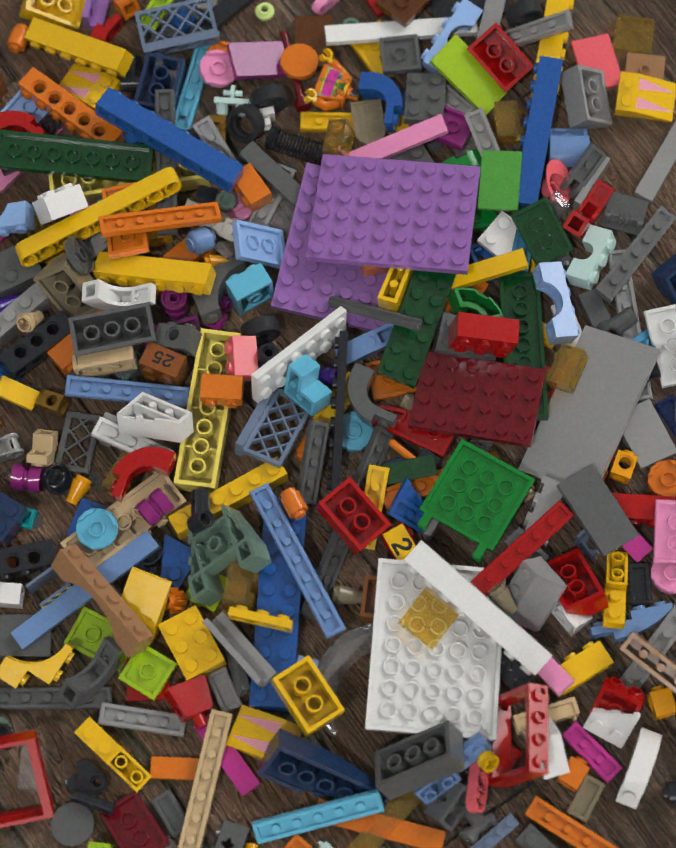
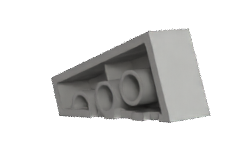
[522,475,565,548]

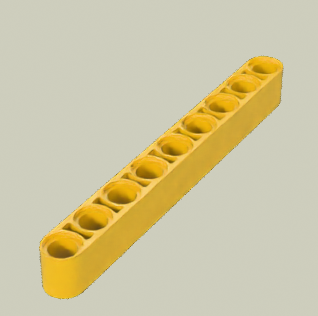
[15,167,182,267]

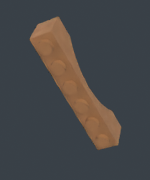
[51,544,154,658]

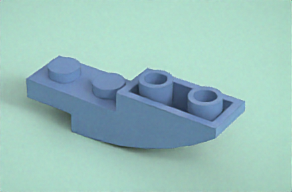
[334,323,394,366]
[588,601,673,644]
[414,731,493,805]

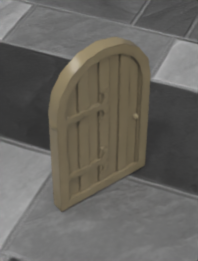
[350,99,386,145]

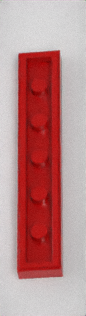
[470,500,574,596]

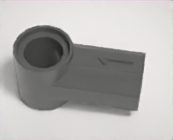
[596,307,638,336]

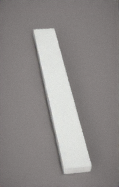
[324,17,478,46]

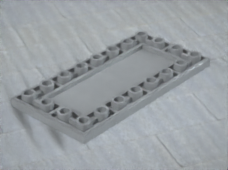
[518,325,661,482]

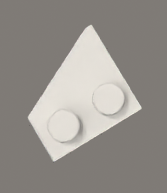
[477,211,517,256]
[583,708,641,749]

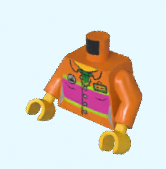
[303,48,360,111]

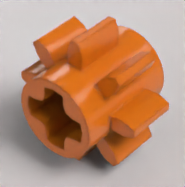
[165,587,187,614]

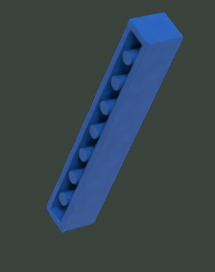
[518,56,563,210]
[95,87,244,193]

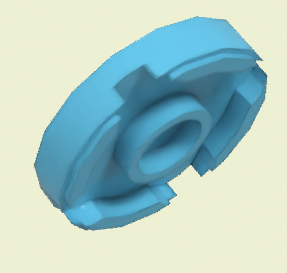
[342,411,373,452]
[76,508,118,550]

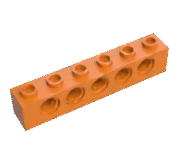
[18,67,125,142]

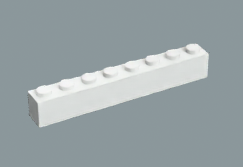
[404,540,553,676]

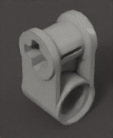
[0,433,25,463]

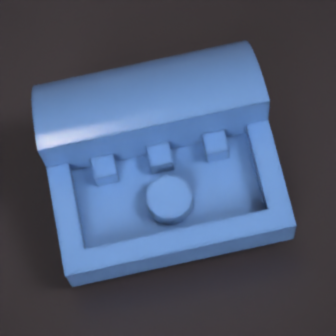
[548,128,590,167]

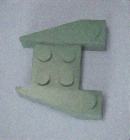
[188,504,272,606]

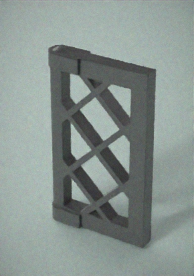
[55,411,102,475]

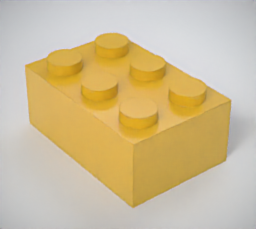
[158,605,227,680]
[271,655,345,738]

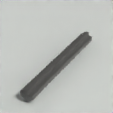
[328,296,423,331]

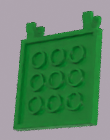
[417,439,535,563]

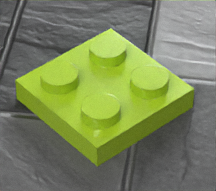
[118,646,178,701]

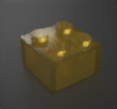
[222,561,259,611]

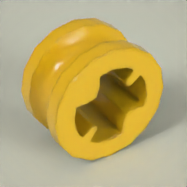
[477,750,499,773]

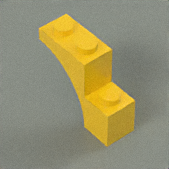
[0,643,75,689]

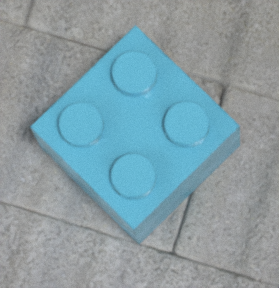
[225,263,274,316]

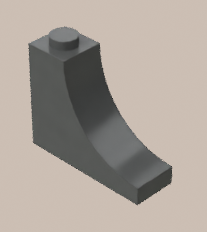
[191,258,246,325]

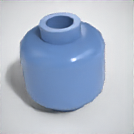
[185,226,216,255]

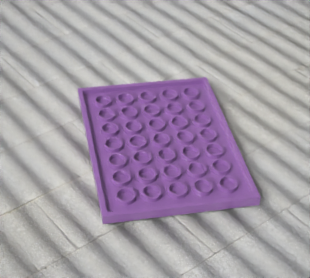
[306,154,480,275]
[270,163,389,332]

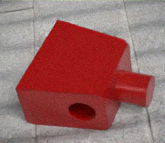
[164,674,213,730]

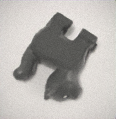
[459,803,497,844]

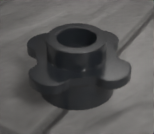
[39,114,60,135]

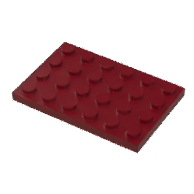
[408,352,546,448]

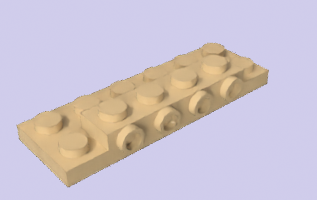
[60,472,187,568]

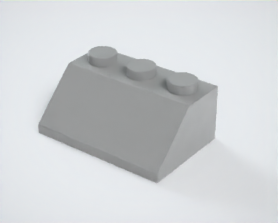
[561,65,613,130]
[508,556,567,632]

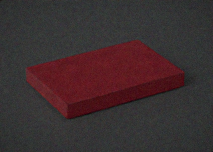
[99,790,170,848]

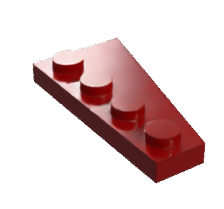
[374,405,456,458]

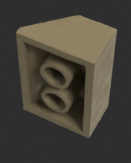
[33,253,100,318]

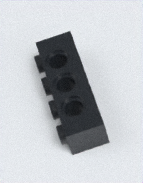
[0,310,71,380]
[0,539,56,581]

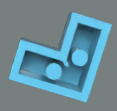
[284,354,332,416]

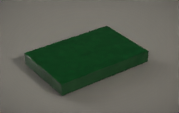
[510,197,574,266]

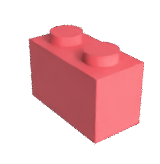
[224,335,258,381]

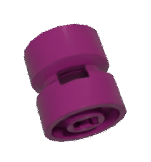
[161,290,190,320]
[10,463,45,493]
[135,488,175,527]

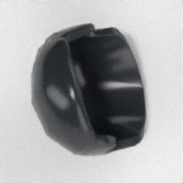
[41,463,73,496]

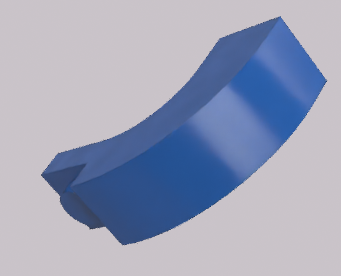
[359,72,405,133]

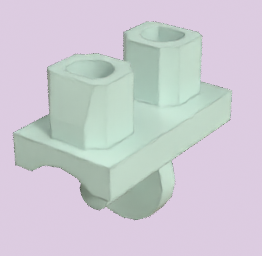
[214,85,251,117]

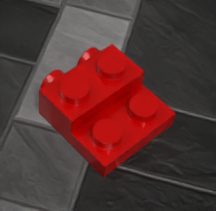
[587,676,646,718]

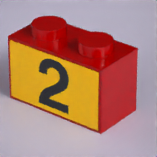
[381,522,417,560]

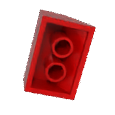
[467,22,534,92]
[547,548,609,616]

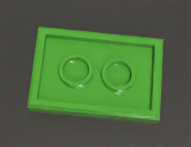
[478,150,523,212]

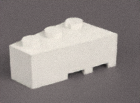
[117,392,194,443]

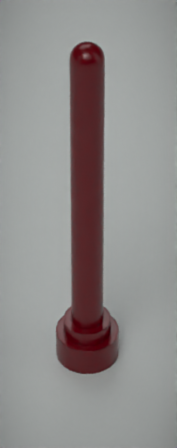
[280,30,311,113]

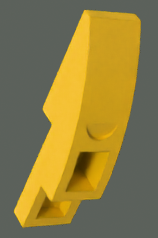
[602,551,628,629]
[74,717,152,792]

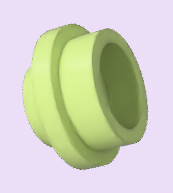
[255,2,274,21]

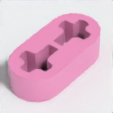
[311,0,340,15]

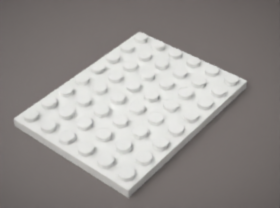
[365,558,506,741]

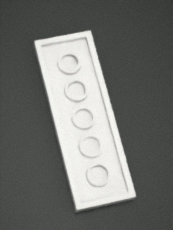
[251,306,347,403]

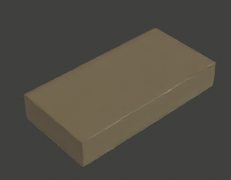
[566,774,606,823]

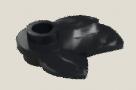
[65,760,108,795]

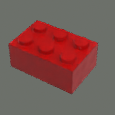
[448,312,519,358]
[315,477,391,555]

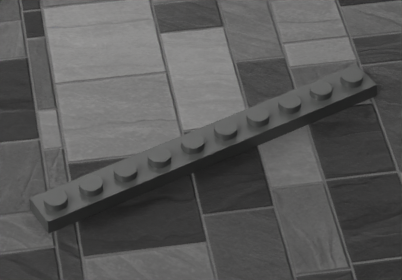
[300,425,394,623]

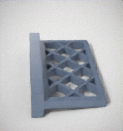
[134,0,220,57]
[235,388,310,468]

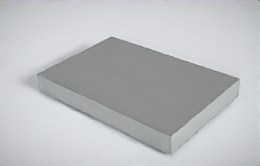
[622,399,676,470]

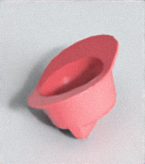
[540,159,571,204]

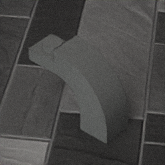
[348,363,398,429]
[58,636,123,708]

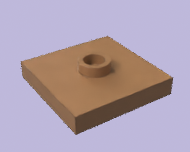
[625,52,666,80]

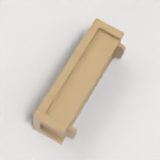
[72,346,138,377]
[512,696,580,737]

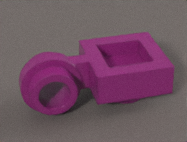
[200,296,232,331]

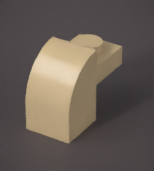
[26,429,58,467]

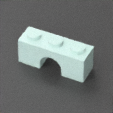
[566,225,616,290]

